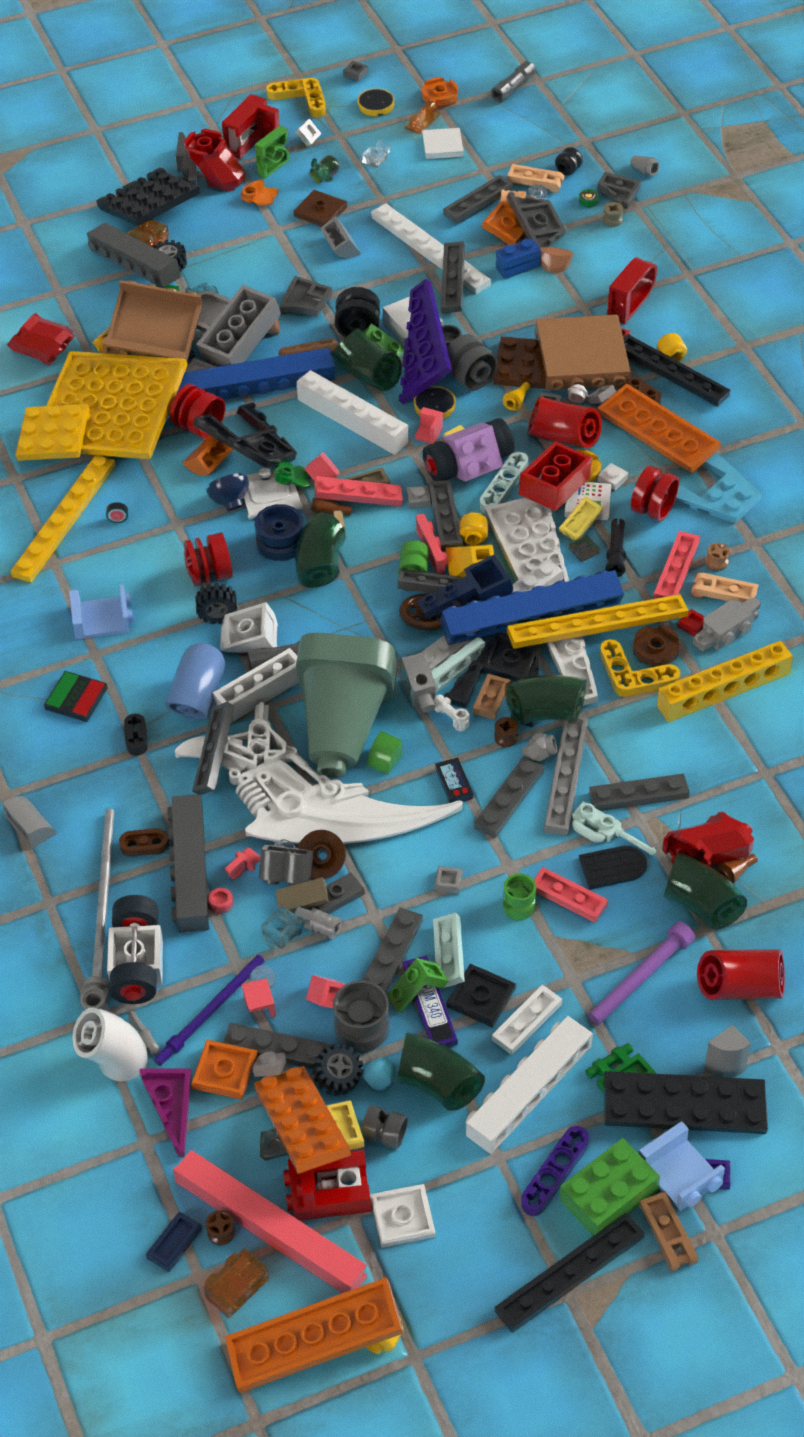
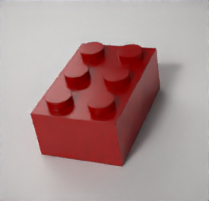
[518,441,592,511]

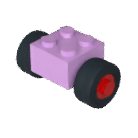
[423,418,515,482]

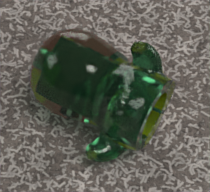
[309,155,340,184]

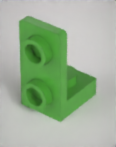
[353,324,404,362]
[387,958,449,1013]

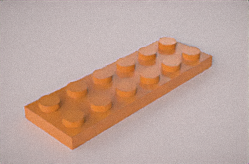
[597,383,721,473]
[254,1066,351,1174]
[225,1277,404,1393]

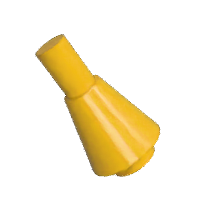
[503,382,530,411]

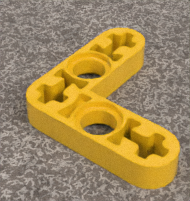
[266,78,326,117]
[600,639,680,697]

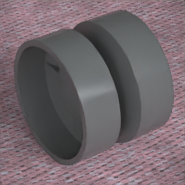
[447,334,498,391]
[333,981,389,1052]

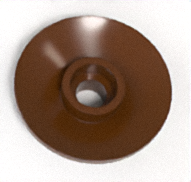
[298,830,346,879]

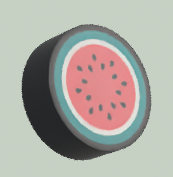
[106,502,128,523]

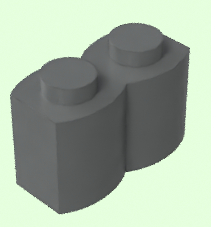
[259,845,313,886]

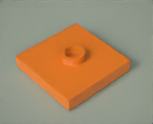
[481,201,525,245]
[191,1040,258,1100]

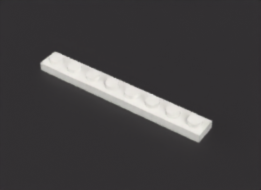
[371,203,491,294]
[422,559,564,670]

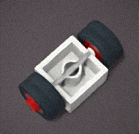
[107,895,163,1004]

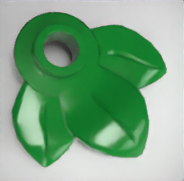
[274,462,311,488]

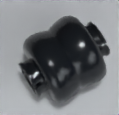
[555,147,583,176]

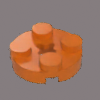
[421,77,458,108]

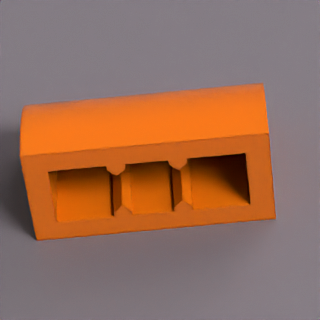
[182,436,233,476]

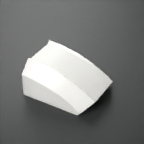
[220,602,278,653]

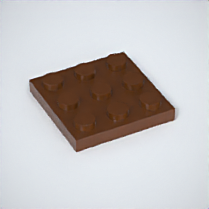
[493,336,546,389]

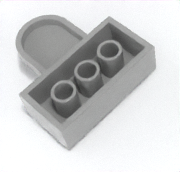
[196,285,281,367]

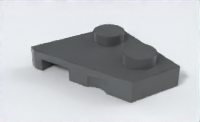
[598,172,641,209]

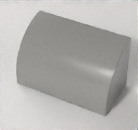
[320,216,361,258]
[2,796,57,848]
[704,1025,751,1078]

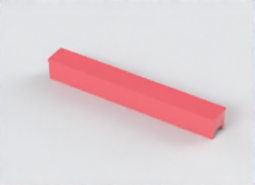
[173,1150,367,1293]

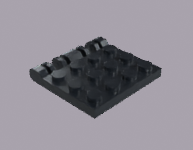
[96,167,200,226]

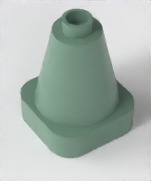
[296,633,397,778]

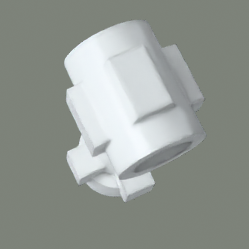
[433,695,470,732]

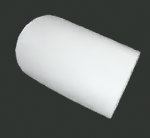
[72,1008,148,1081]

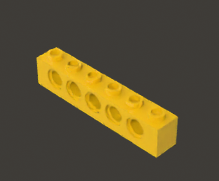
[657,640,793,723]

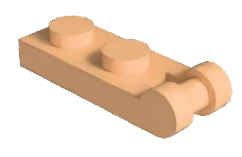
[507,164,564,193]
[691,572,758,603]

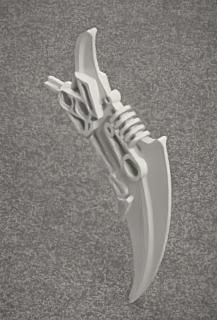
[175,702,463,844]

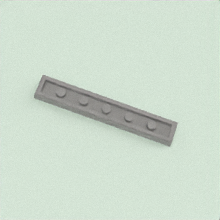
[544,714,588,836]

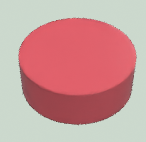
[208,888,233,913]

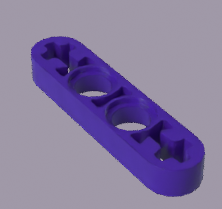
[521,1126,589,1216]

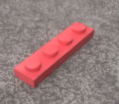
[314,476,403,507]
[653,531,700,599]

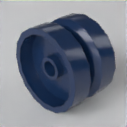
[254,504,305,561]

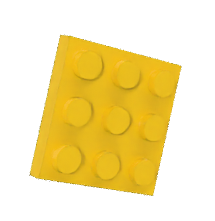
[15,404,89,461]

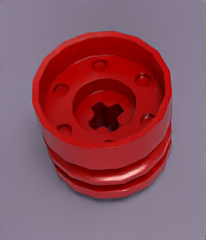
[169,384,226,439]
[184,532,233,586]

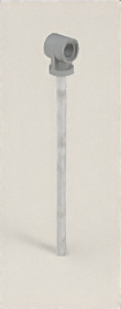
[80,809,115,1012]

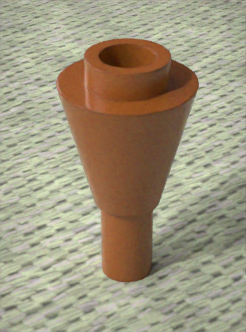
[311,498,352,516]
[717,854,758,886]

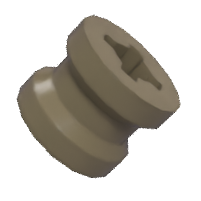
[603,202,623,227]

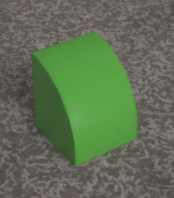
[367,731,402,775]

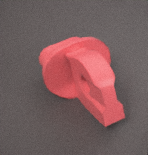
[225,847,260,879]

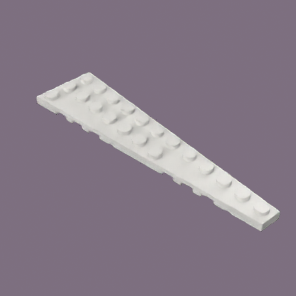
[485,498,598,708]

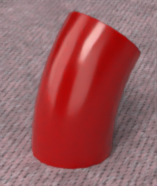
[527,396,602,448]
[697,949,785,1000]

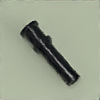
[605,518,626,577]

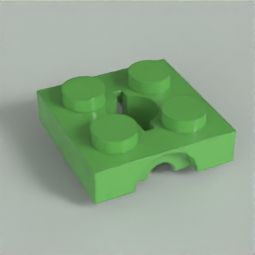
[255,125,290,179]

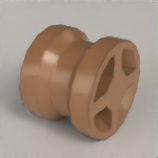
[706,542,730,571]

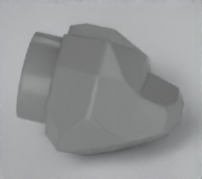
[521,733,557,761]

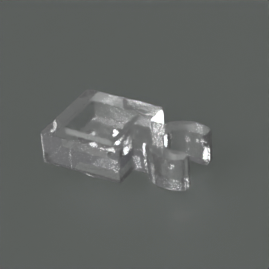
[361,140,391,168]

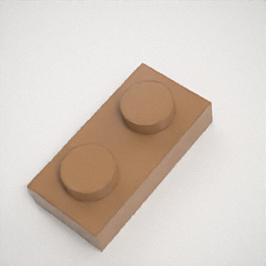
[473,674,510,720]

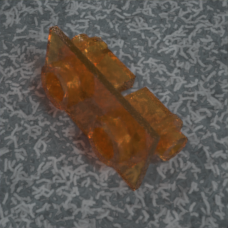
[405,101,440,134]

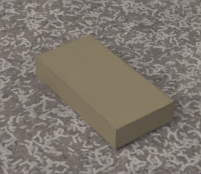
[275,877,329,916]

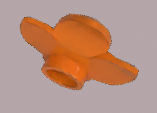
[241,180,279,206]

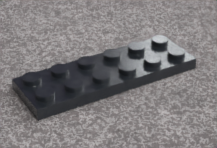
[604,1071,768,1134]

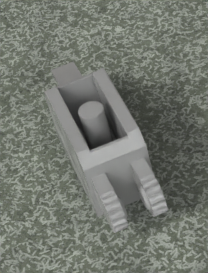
[693,598,761,651]

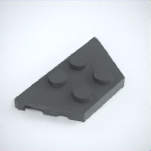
[506,192,566,248]

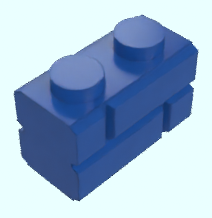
[496,238,541,278]

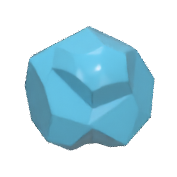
[363,1057,396,1091]

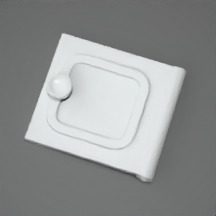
[244,468,303,520]

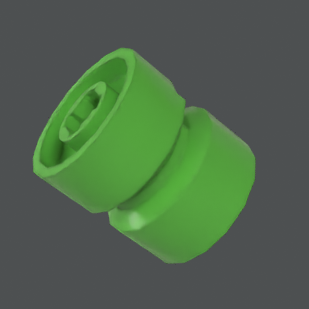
[398,541,429,575]
[503,873,536,920]

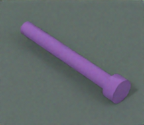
[588,921,695,1025]

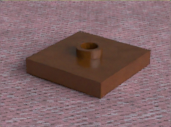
[294,190,347,227]

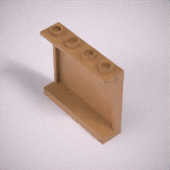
[102,280,202,362]
[534,315,631,390]

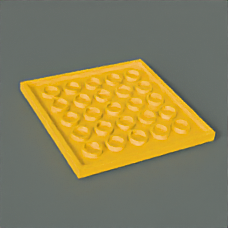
[46,351,188,459]

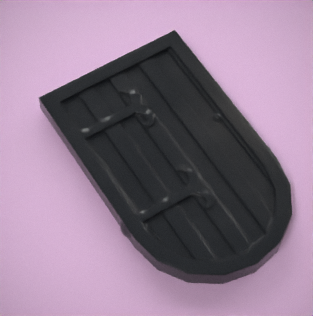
[578,846,647,890]

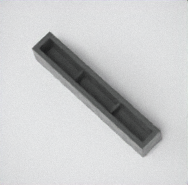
[87,223,181,287]
[167,794,209,932]

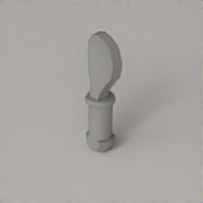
[128,1009,159,1055]

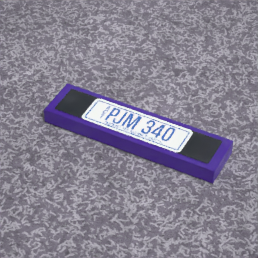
[402,955,458,1052]

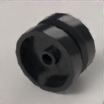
[334,287,380,340]

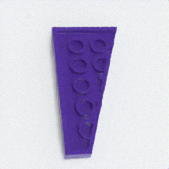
[398,279,452,405]

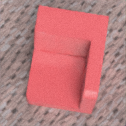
[415,407,443,444]
[304,452,340,481]
[306,975,346,1008]
[242,978,276,1017]

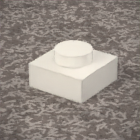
[295,119,321,146]
[598,463,628,491]

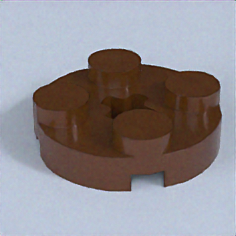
[633,625,680,667]

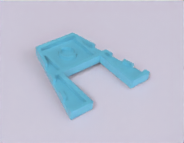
[674,452,762,524]

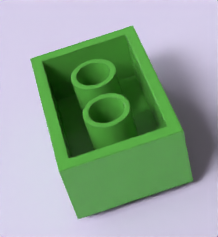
[560,1138,660,1236]

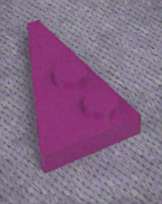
[139,1069,192,1157]

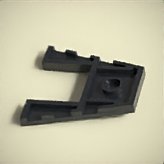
[193,402,297,468]
[444,633,541,728]

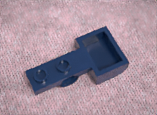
[417,555,513,620]

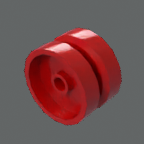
[631,466,680,522]

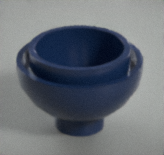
[206,473,249,511]

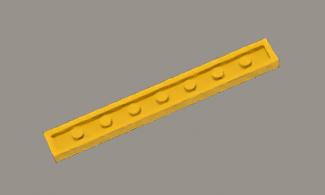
[11,455,115,583]
[507,594,689,649]

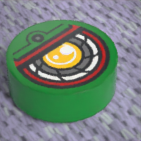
[579,189,598,207]

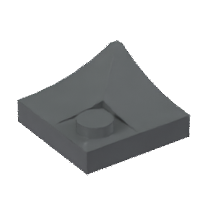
[279,276,332,317]

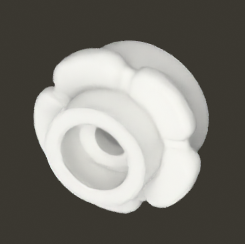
[568,384,588,403]

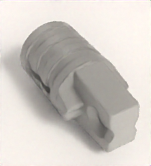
[294,907,342,940]

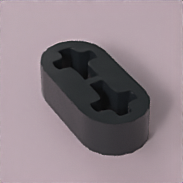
[124,713,148,756]

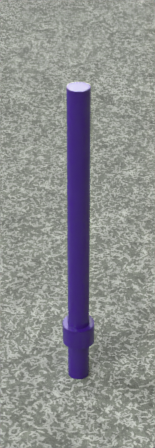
[153,955,265,1066]

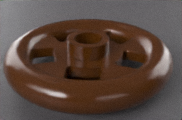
[399,593,442,630]

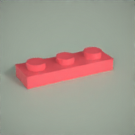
[416,513,448,575]
[534,867,608,923]

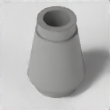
[630,155,660,177]

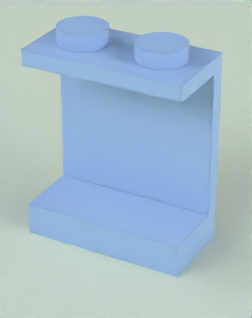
[69,584,133,640]
[639,1121,725,1211]

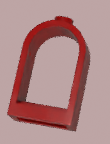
[607,257,657,325]

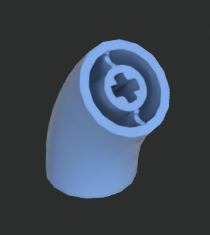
[165,643,225,720]

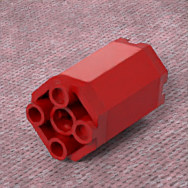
[184,128,245,192]
[7,313,75,366]
[662,812,754,875]

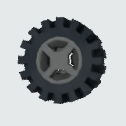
[195,583,237,624]
[312,1043,363,1096]

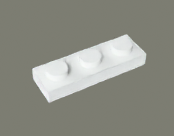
[492,984,562,1055]

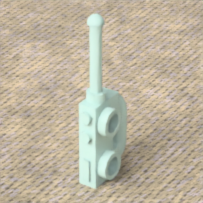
[571,801,656,855]

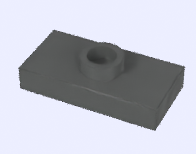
[315,872,365,914]

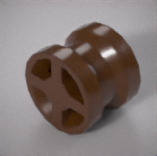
[494,717,518,747]
[206,1210,235,1246]

